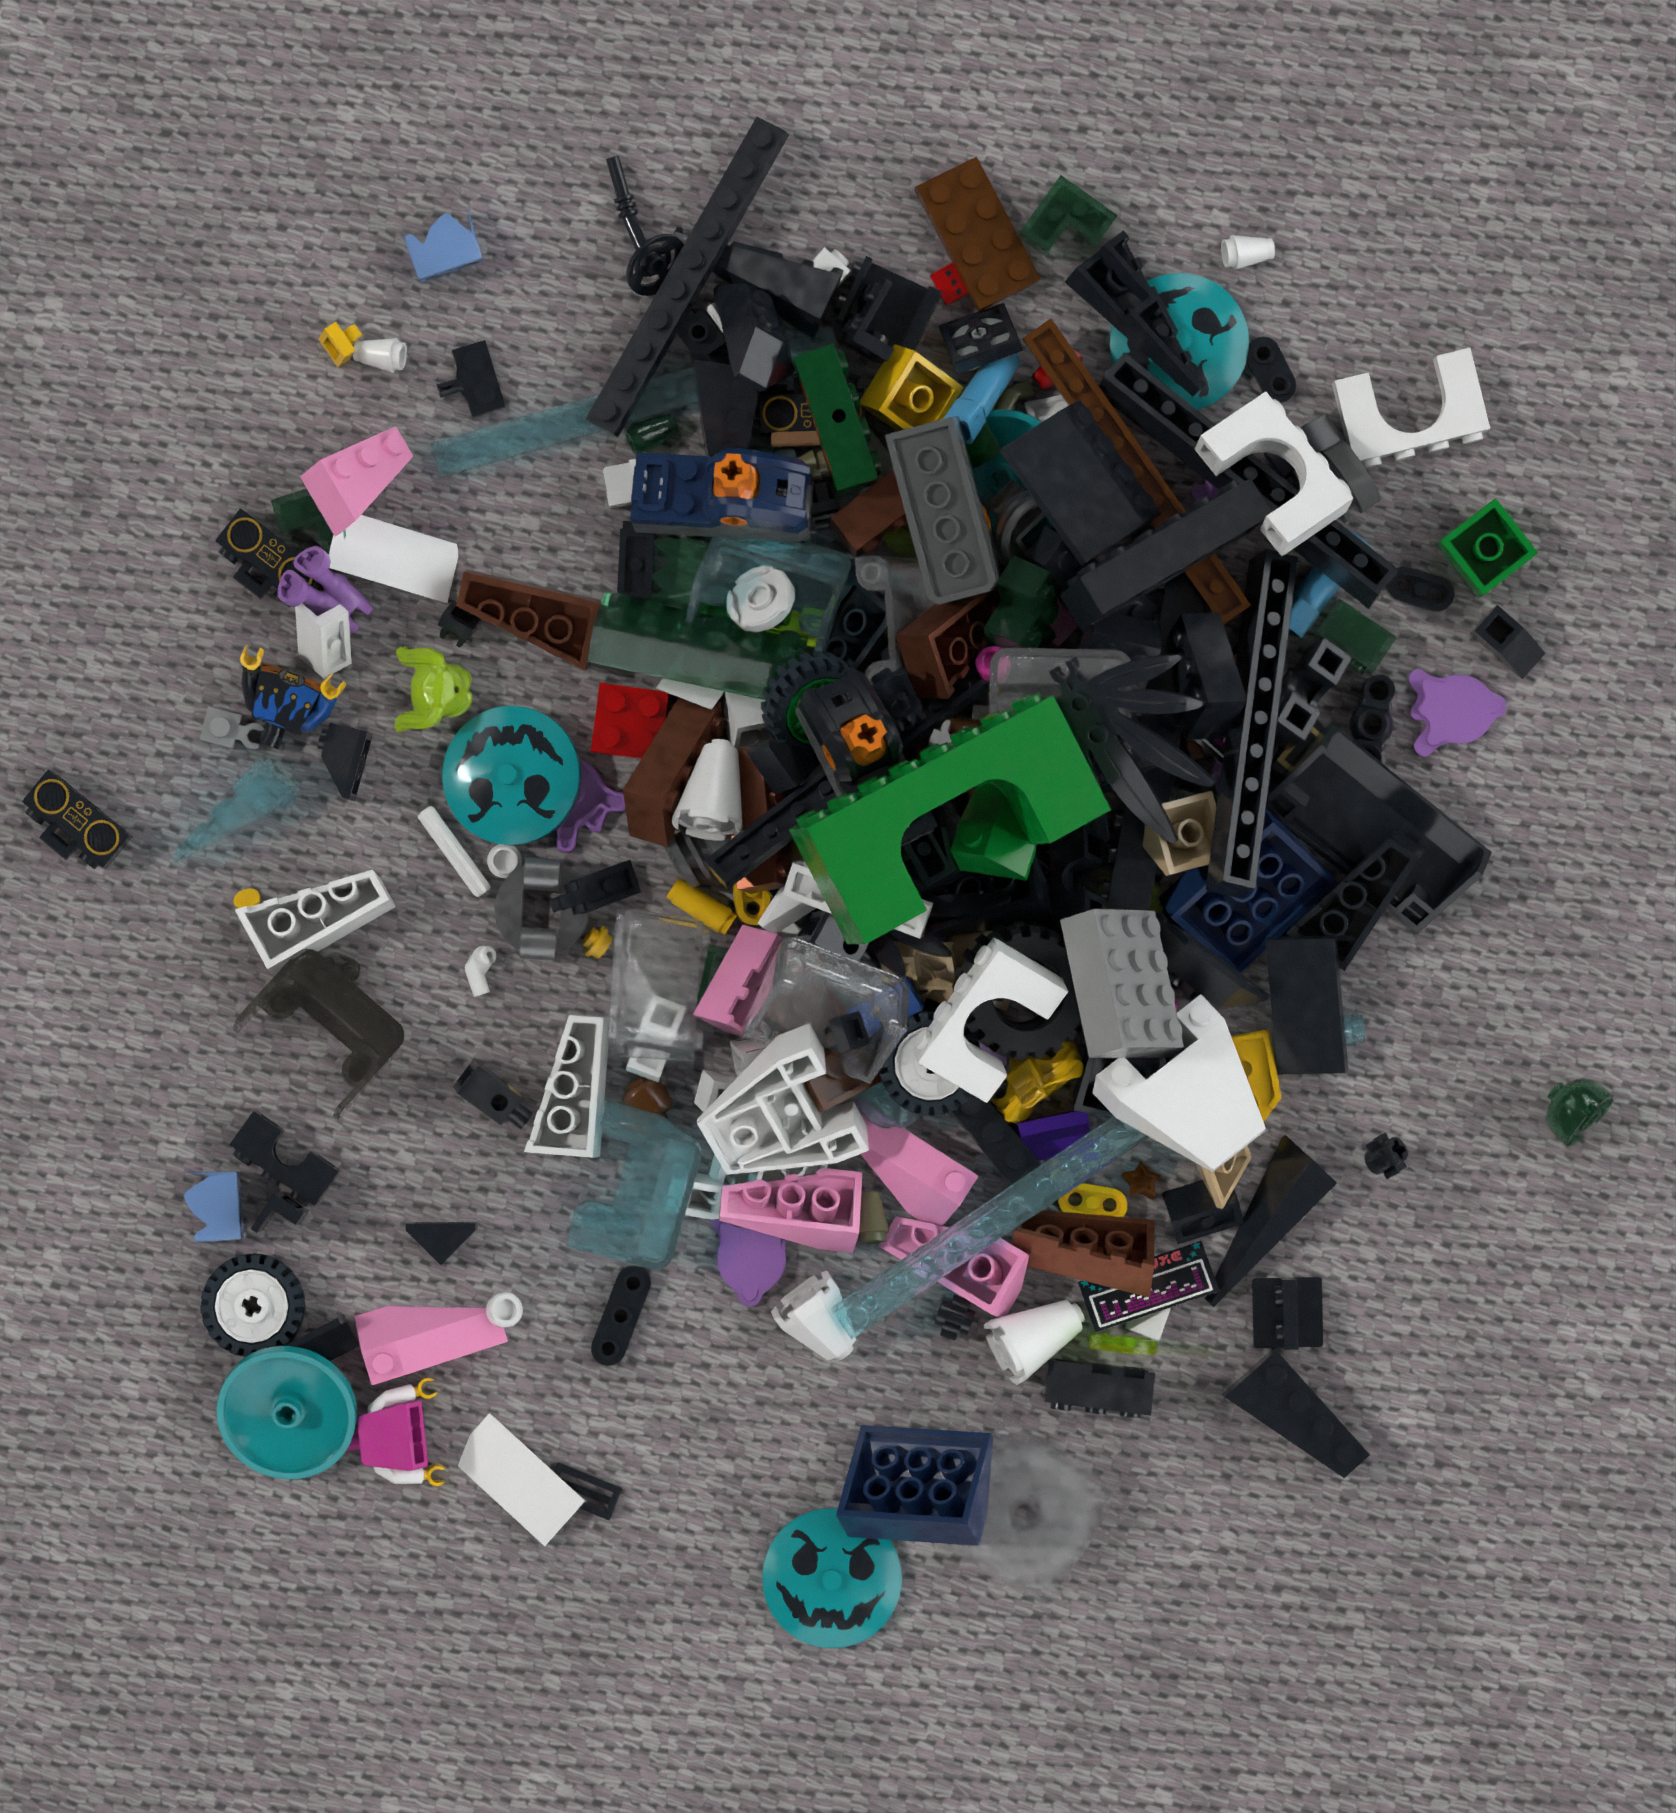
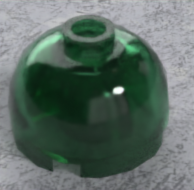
[1546,1078,1614,1148]

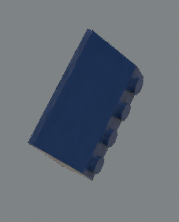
[1159,808,1338,973]
[836,1425,993,1546]

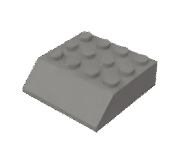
[1060,909,1184,1058]

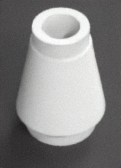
[1221,235,1275,270]
[353,338,407,373]

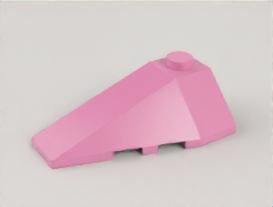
[855,1098,978,1226]
[719,1168,862,1253]
[879,1216,1029,1317]
[354,1306,508,1385]

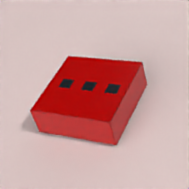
[929,263,968,306]

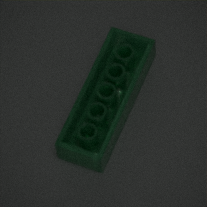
[587,592,808,700]

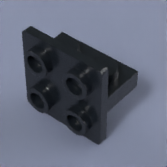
[1252,1277,1323,1350]

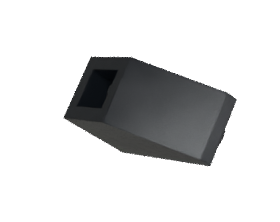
[1470,605,1545,679]

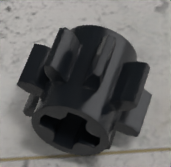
[1364,1133,1408,1179]
[934,1294,976,1341]

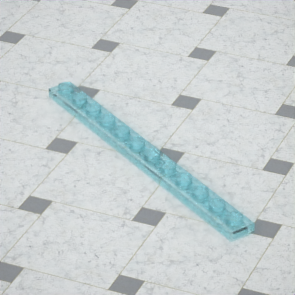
[431,326,839,478]
[831,1116,1149,1339]

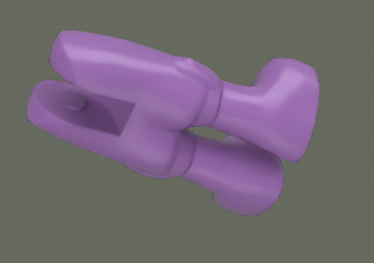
[278,546,373,633]

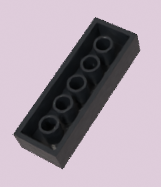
[1060,478,1271,631]

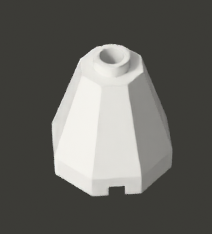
[771,1271,856,1361]

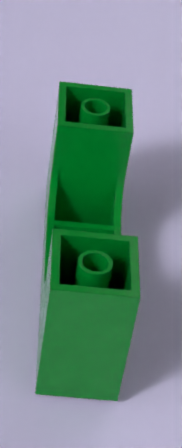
[789,693,1111,944]

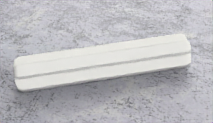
[418,806,490,897]

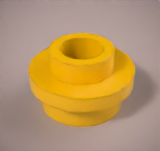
[582,926,613,959]

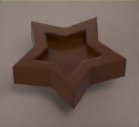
[1121,1161,1161,1200]

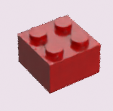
[590,682,670,760]

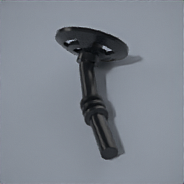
[606,156,684,296]

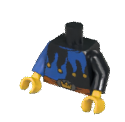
[240,645,346,749]

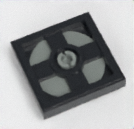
[939,303,1023,374]

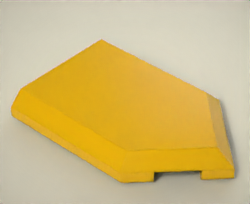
[1231,1029,1282,1123]

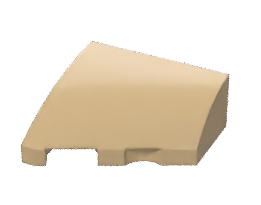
[881,941,958,1004]

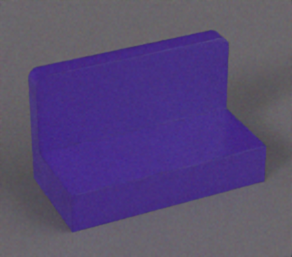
[1017,1111,1093,1161]

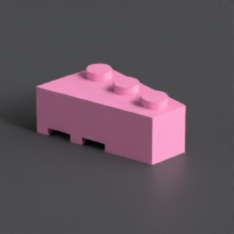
[300,426,413,537]
[693,925,793,1041]

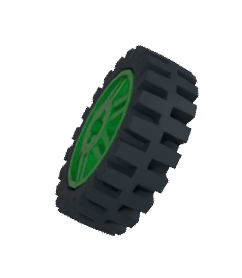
[761,651,852,750]

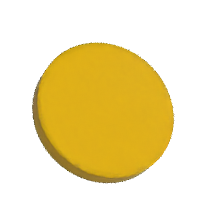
[233,888,261,909]

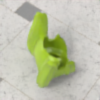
[393,646,472,733]

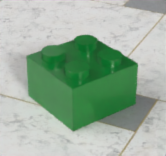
[1436,498,1538,599]

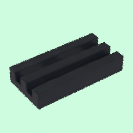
[554,1462,623,1521]

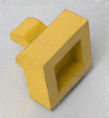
[318,322,362,367]

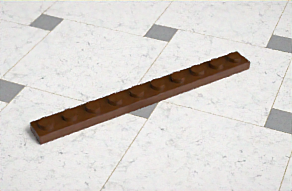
[1022,318,1251,625]

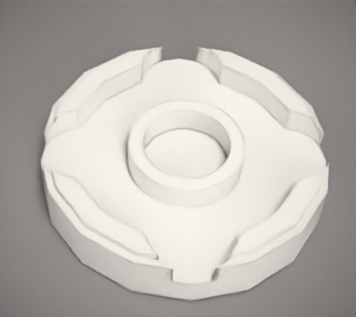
[727,565,795,632]

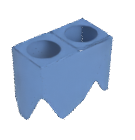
[401,207,483,284]
[183,1172,244,1244]

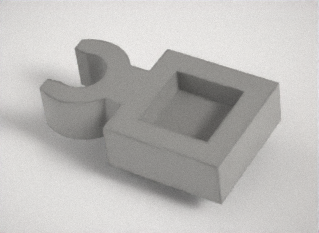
[199,706,264,750]

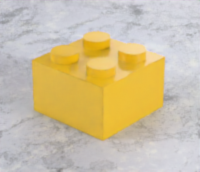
[860,344,964,432]

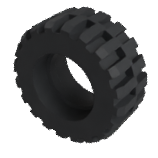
[953,921,1082,1060]

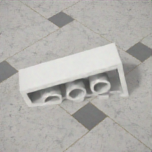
[235,870,396,976]
[524,1015,611,1158]

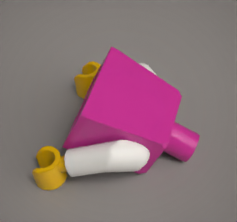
[347,1378,445,1486]

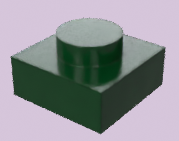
[966,422,1002,470]

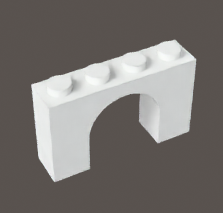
[1332,348,1490,468]
[1195,392,1353,556]
[913,937,1068,1103]

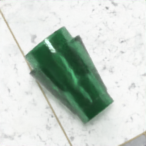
[624,414,679,455]

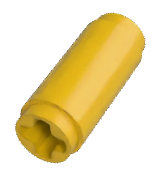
[666,878,737,936]

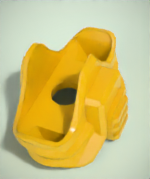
[990,1041,1084,1123]

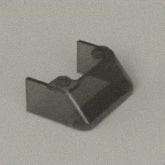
[233,949,404,1121]

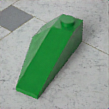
[950,782,1036,881]

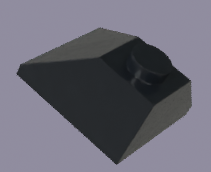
[317,723,373,802]

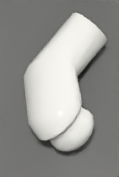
[465,945,496,997]

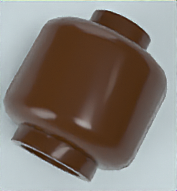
[621,1077,673,1128]

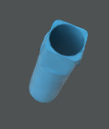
[943,353,1021,444]
[1289,527,1370,638]

